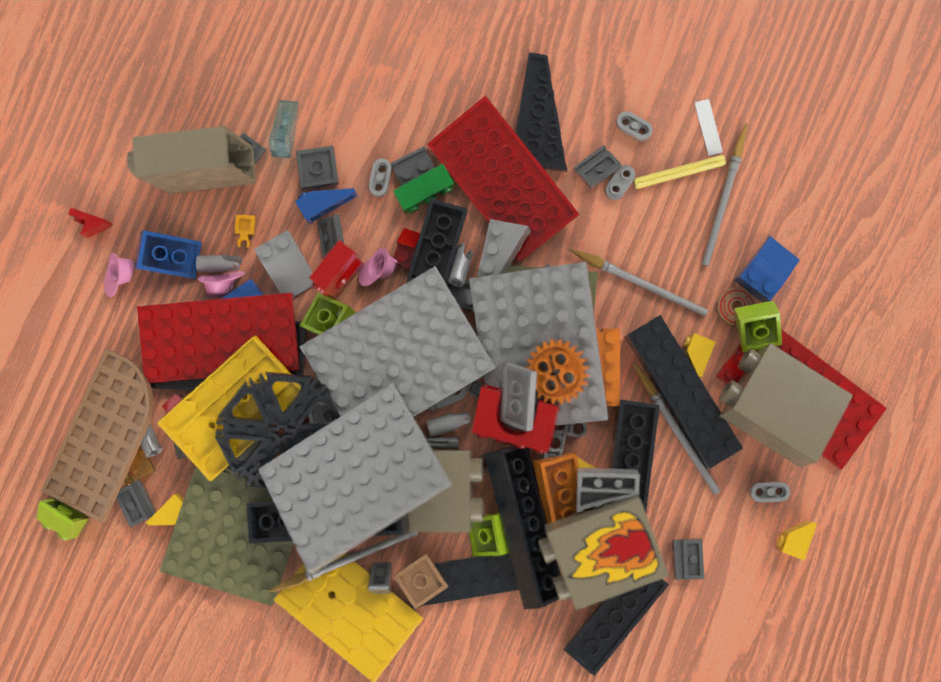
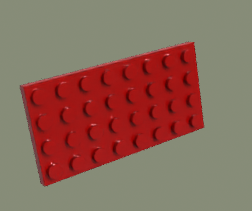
[427,95,580,263]
[137,293,300,383]
[715,329,887,470]

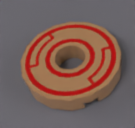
[717,288,756,326]

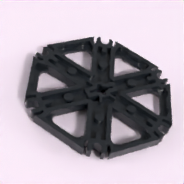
[215,371,340,488]

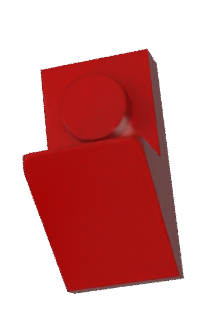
[68,207,113,238]
[393,228,420,270]

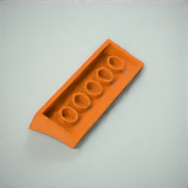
[533,452,586,575]

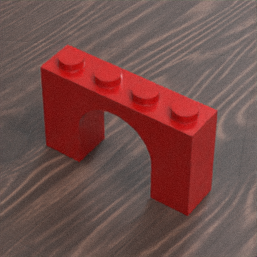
[309,240,364,300]
[472,384,561,454]

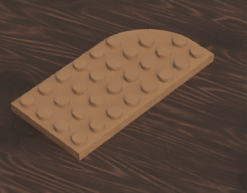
[41,349,153,522]

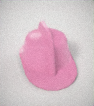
[359,247,398,286]
[104,253,134,297]
[198,271,245,297]

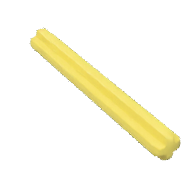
[634,155,726,189]

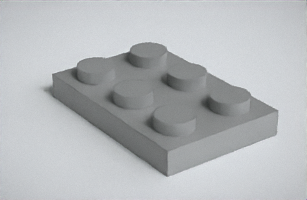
[500,363,537,431]

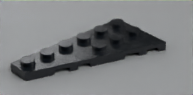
[516,52,567,172]

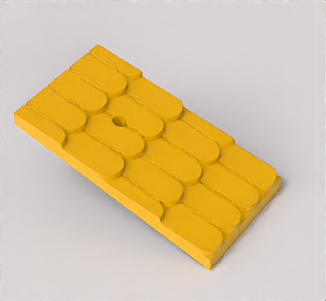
[157,336,301,482]
[274,553,423,682]

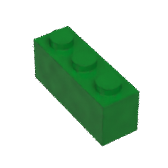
[393,164,455,214]

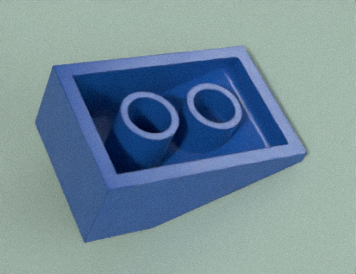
[134,230,202,279]
[734,236,800,303]

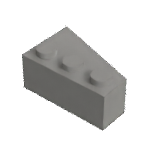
[477,219,531,277]
[576,468,639,512]

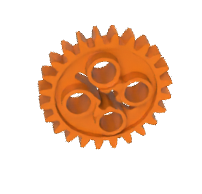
[525,339,590,405]

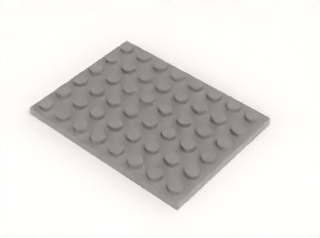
[469,261,609,430]
[300,267,495,417]
[258,384,452,574]

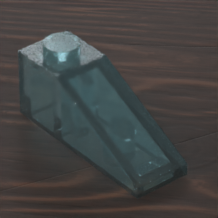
[269,100,299,158]

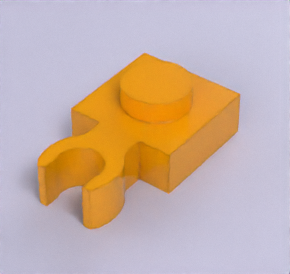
[235,215,256,248]

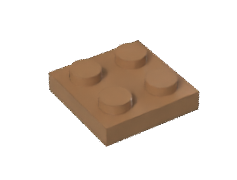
[393,553,448,609]

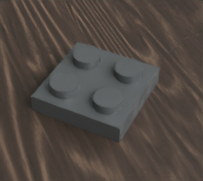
[296,145,339,190]

